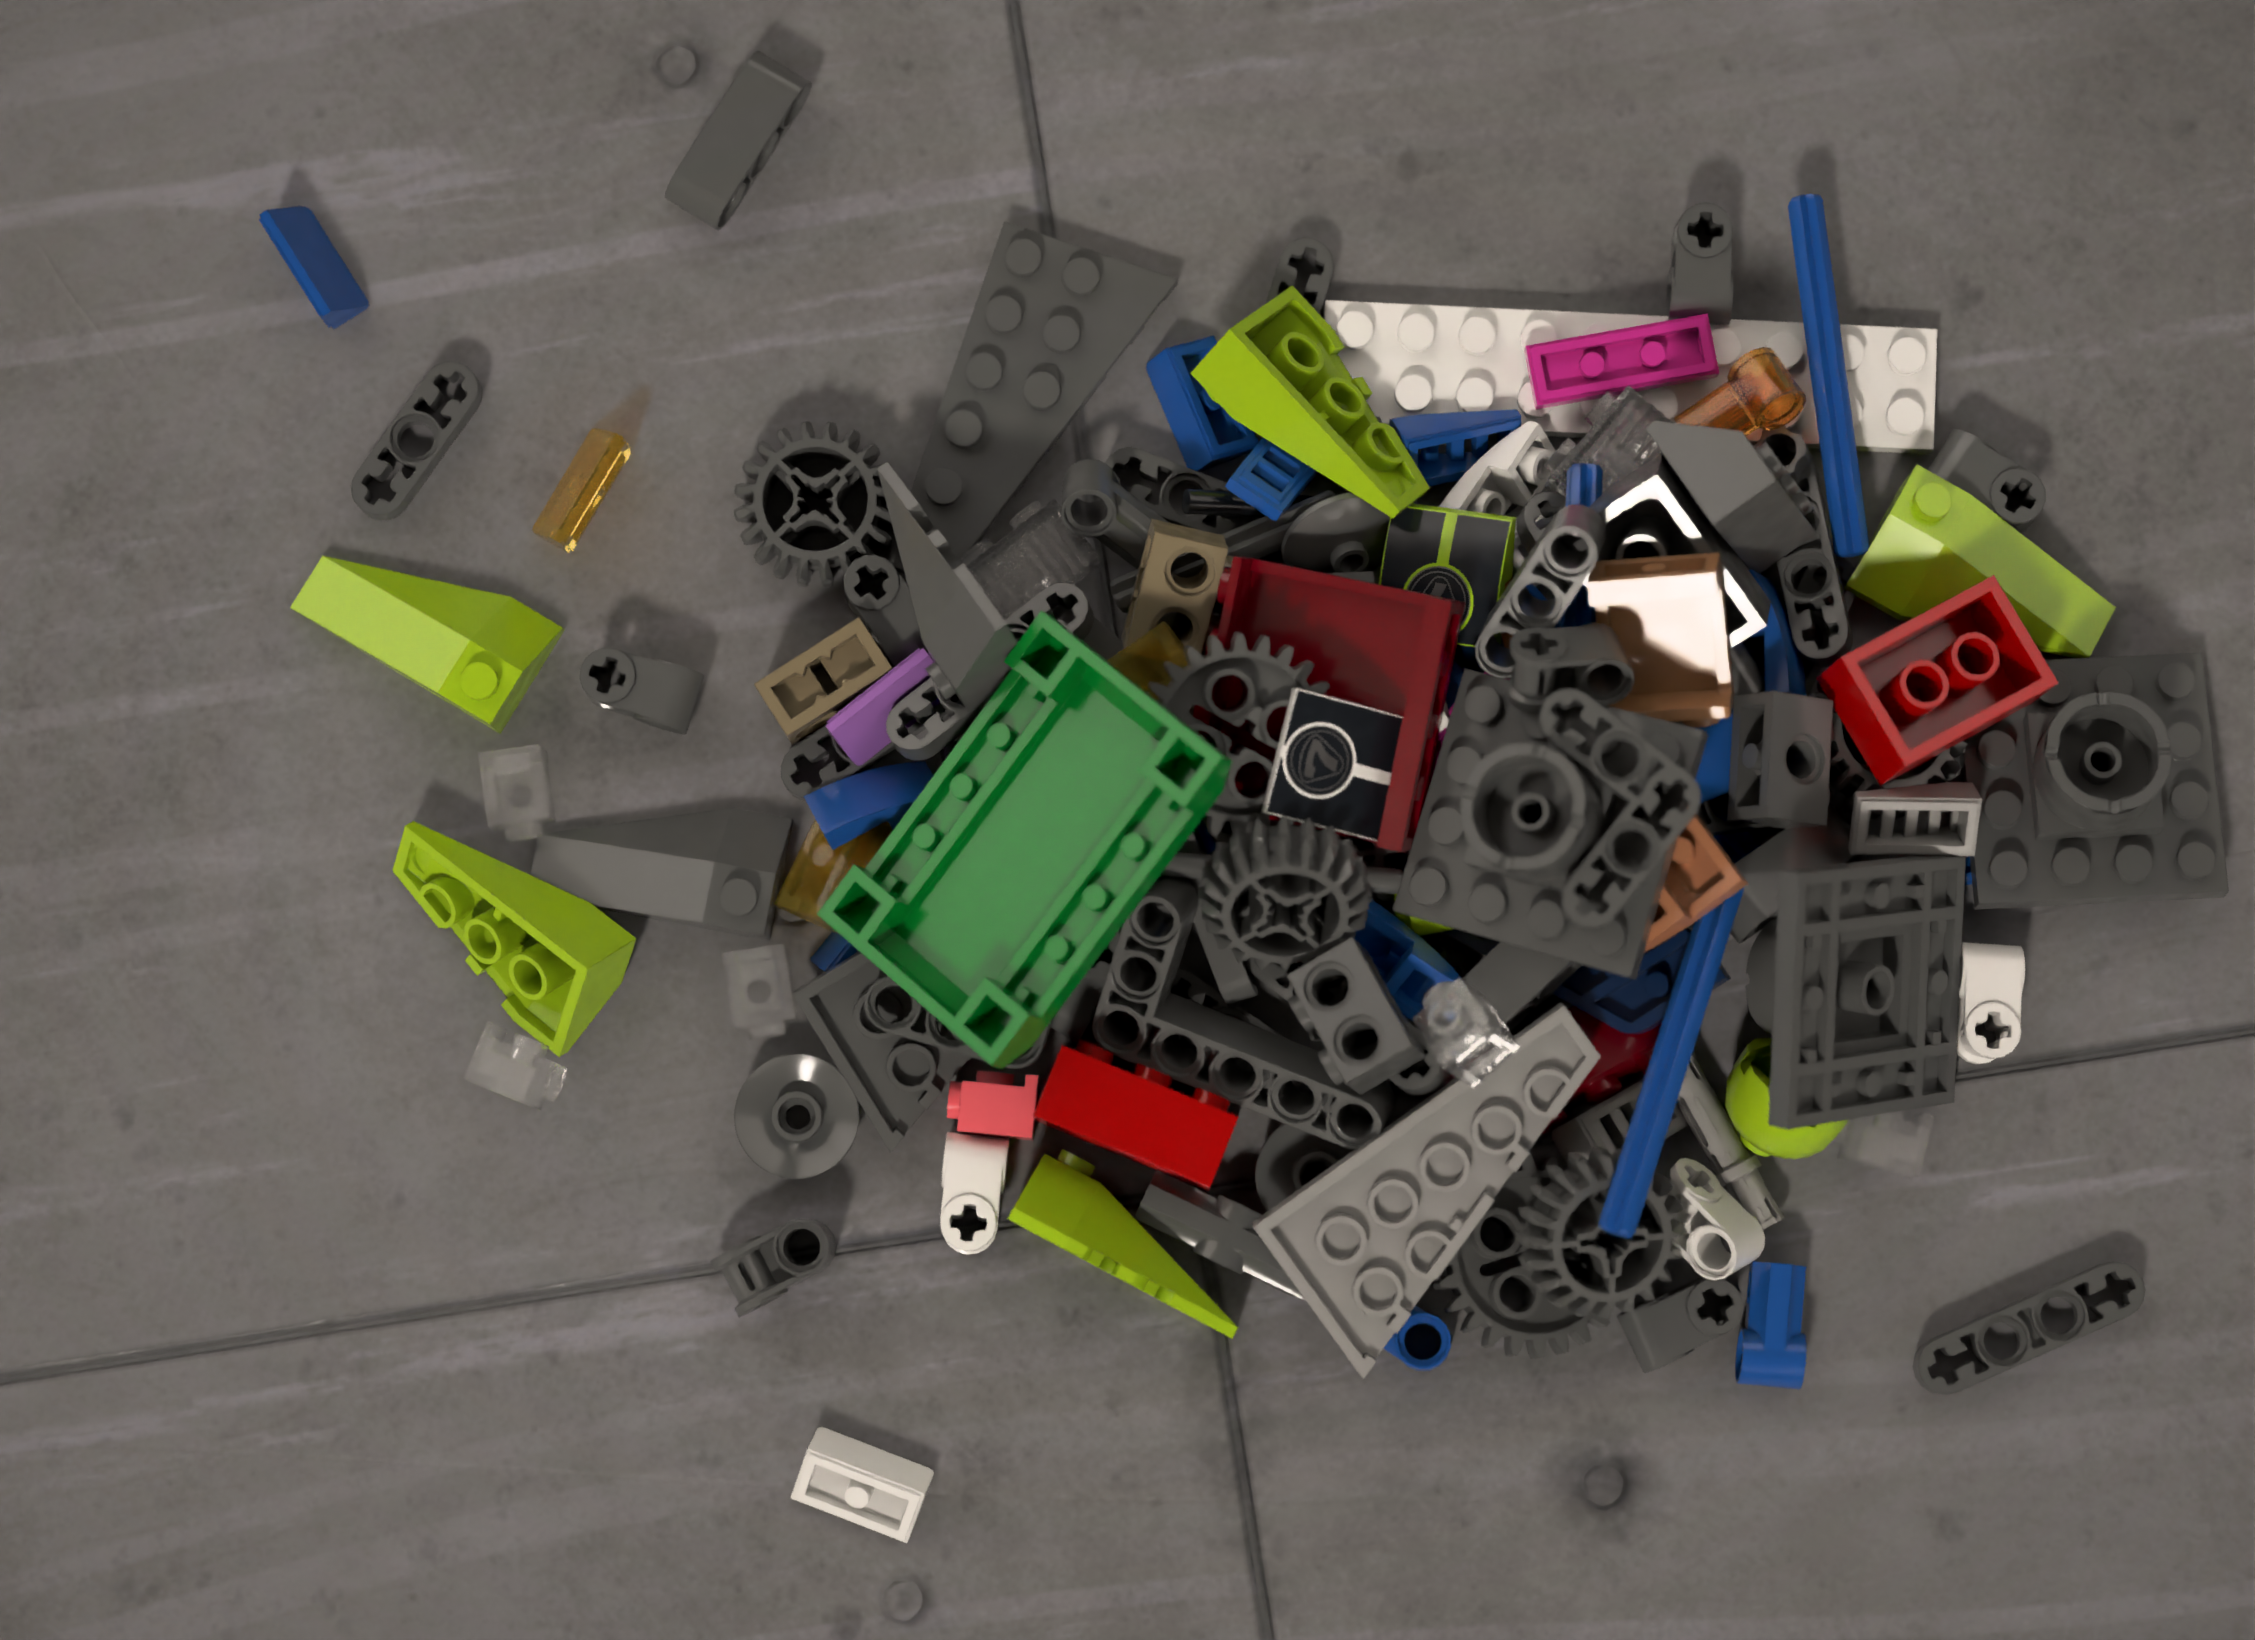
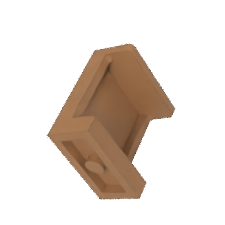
[1587,552,1734,727]

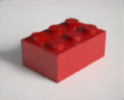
[1816,575,2059,786]
[1033,1040,1239,1191]

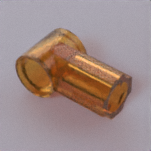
[1673,347,1806,436]

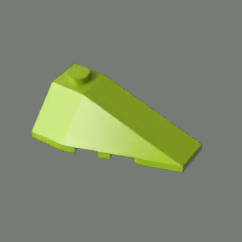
[1191,285,1430,518]
[1844,464,2116,659]
[290,555,565,734]
[392,821,637,1057]
[1007,1149,1238,1339]

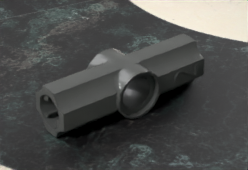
[1134,1170,1304,1300]

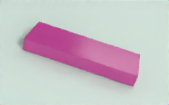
[1524,313,1719,410]

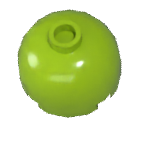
[1725,1038,1850,1159]

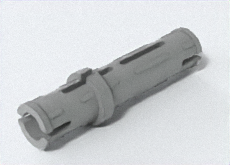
[1677,1053,1785,1230]

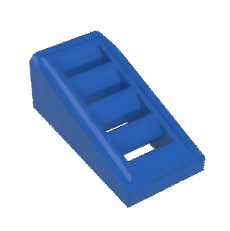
[1389,409,1521,487]
[1225,438,1319,521]

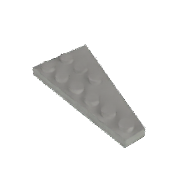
[1252,1002,1601,1380]

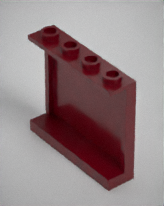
[1193,556,1465,852]

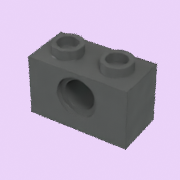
[1727,691,1833,829]

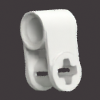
[1957,942,2025,1064]
[940,1131,1010,1255]
[1669,1158,1765,1280]

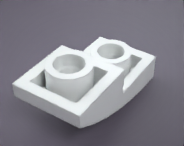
[1439,421,1562,516]

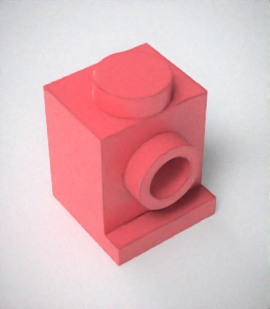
[947,1071,1040,1141]

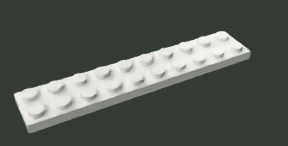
[1324,300,1937,454]

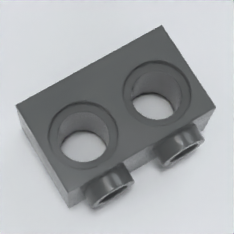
[1287,937,1426,1095]

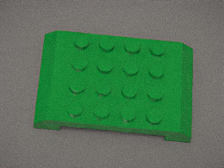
[817,611,1232,1069]

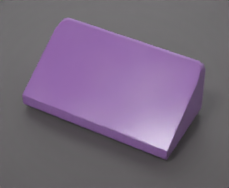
[826,648,940,766]

